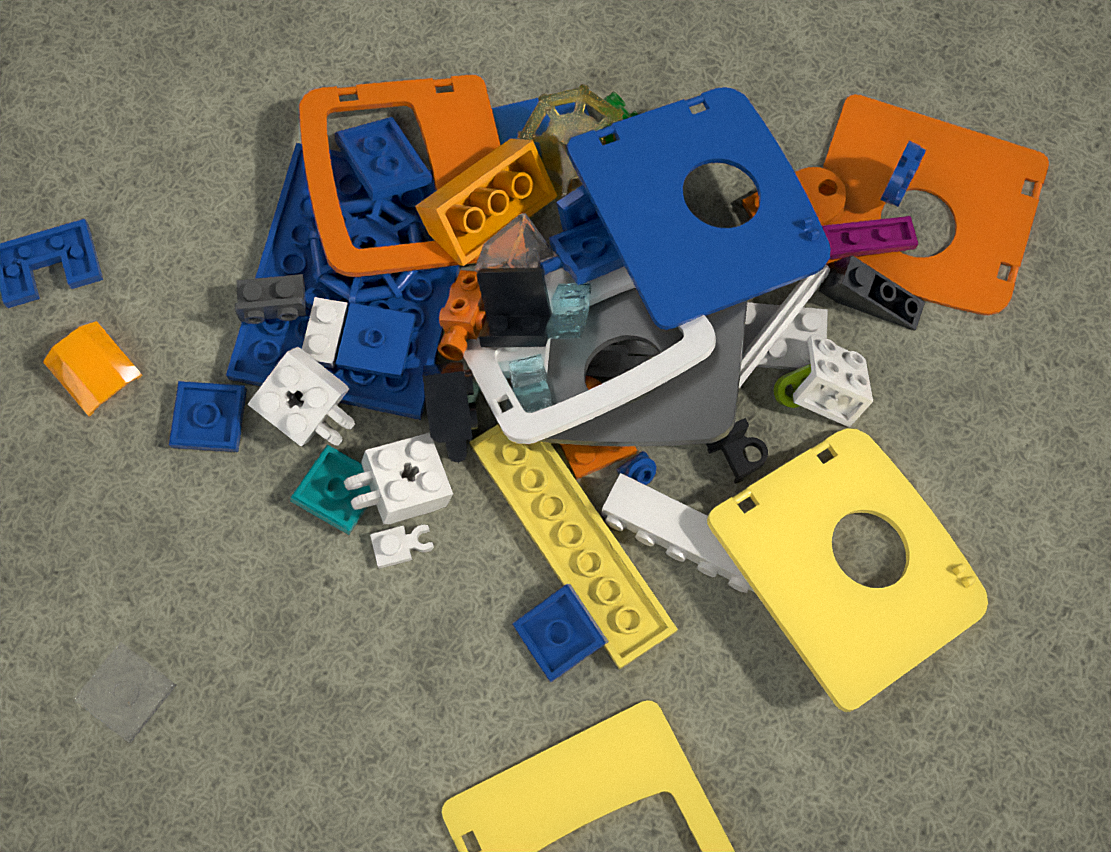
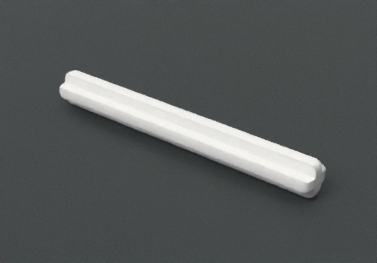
[739,265,830,388]

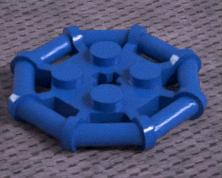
[307,198,423,305]

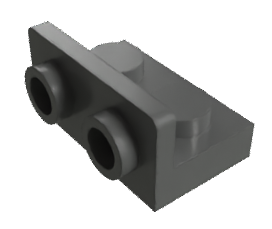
[234,274,307,324]

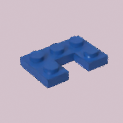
[0,219,103,308]

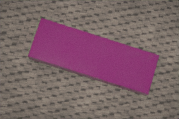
[822,216,919,259]

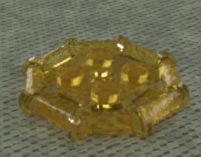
[517,84,624,200]

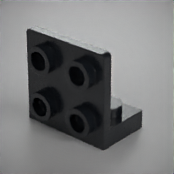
[476,267,554,347]

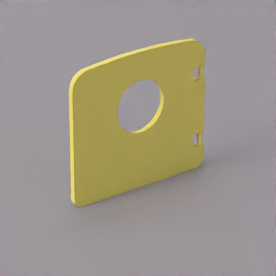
[707,428,988,712]

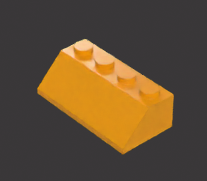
[415,138,558,266]

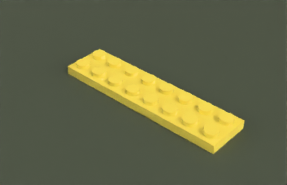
[469,424,678,670]

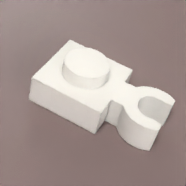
[370,525,434,569]

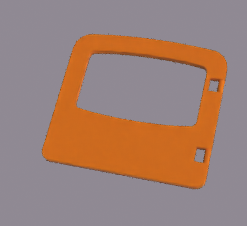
[299,75,524,277]

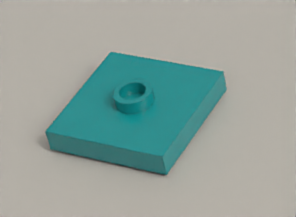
[290,444,372,535]

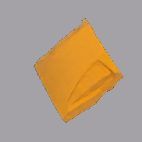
[43,321,143,416]

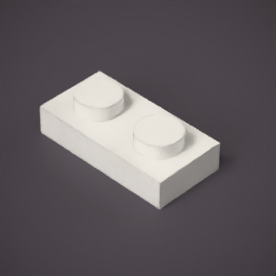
[302,297,349,368]

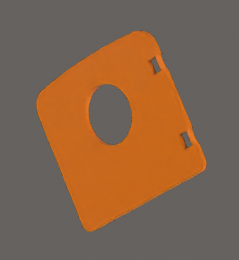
[819,94,1049,315]

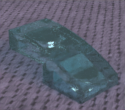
[546,283,591,339]
[509,354,553,413]

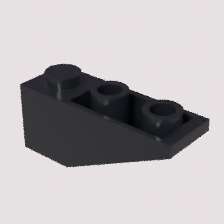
[819,255,925,331]

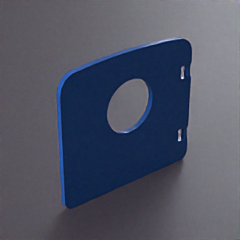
[567,87,831,330]

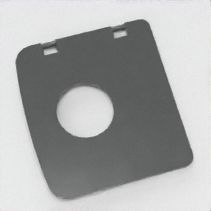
[505,288,748,446]

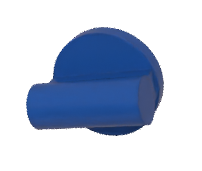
[616,451,656,485]

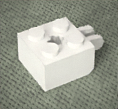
[248,347,355,447]
[344,433,453,524]

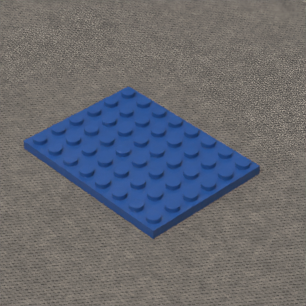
[226,143,460,420]

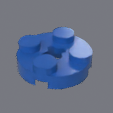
[880,141,926,207]

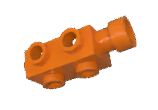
[438,270,486,361]

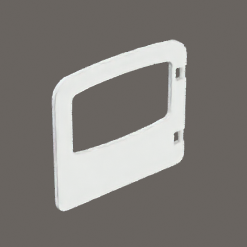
[463,254,716,444]

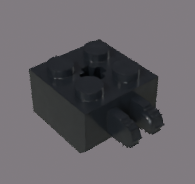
[422,361,478,464]

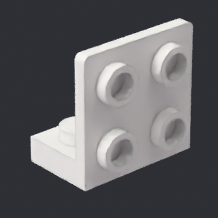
[793,334,873,427]

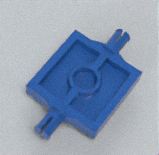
[539,217,624,286]

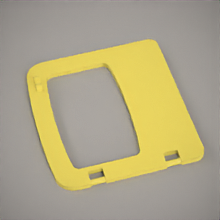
[442,700,735,852]

